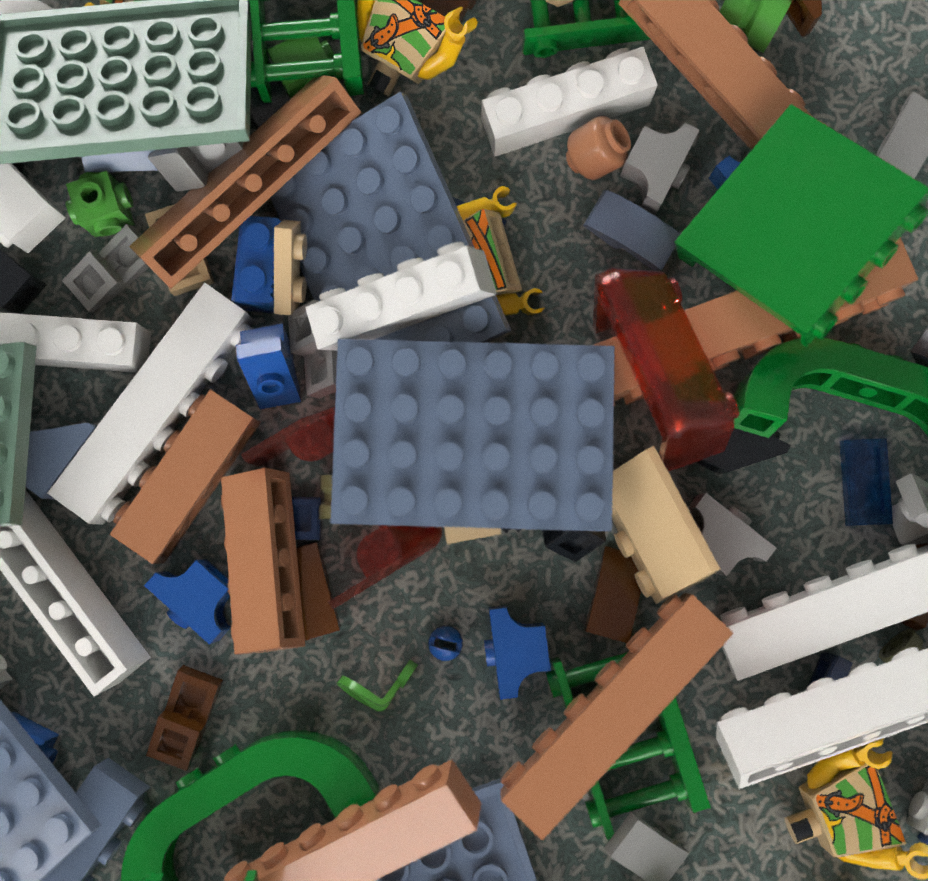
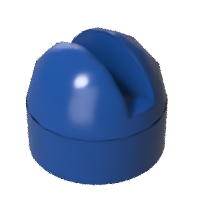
[428,625,463,661]

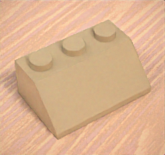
[612,446,720,604]

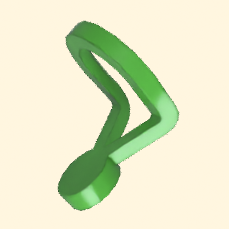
[337,659,418,712]

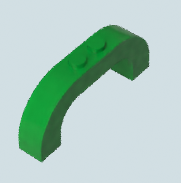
[727,337,928,438]
[121,730,380,881]

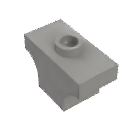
[620,122,700,215]
[687,493,777,576]

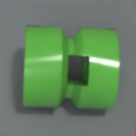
[719,0,792,53]

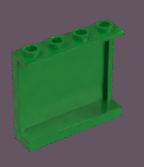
[674,104,928,347]

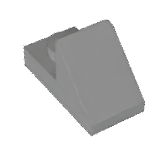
[148,142,244,192]
[888,473,928,545]

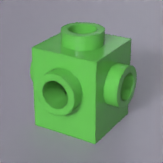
[66,170,135,238]

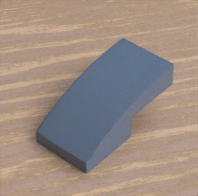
[583,190,681,271]

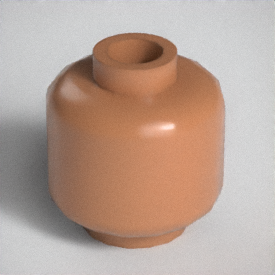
[566,116,631,180]

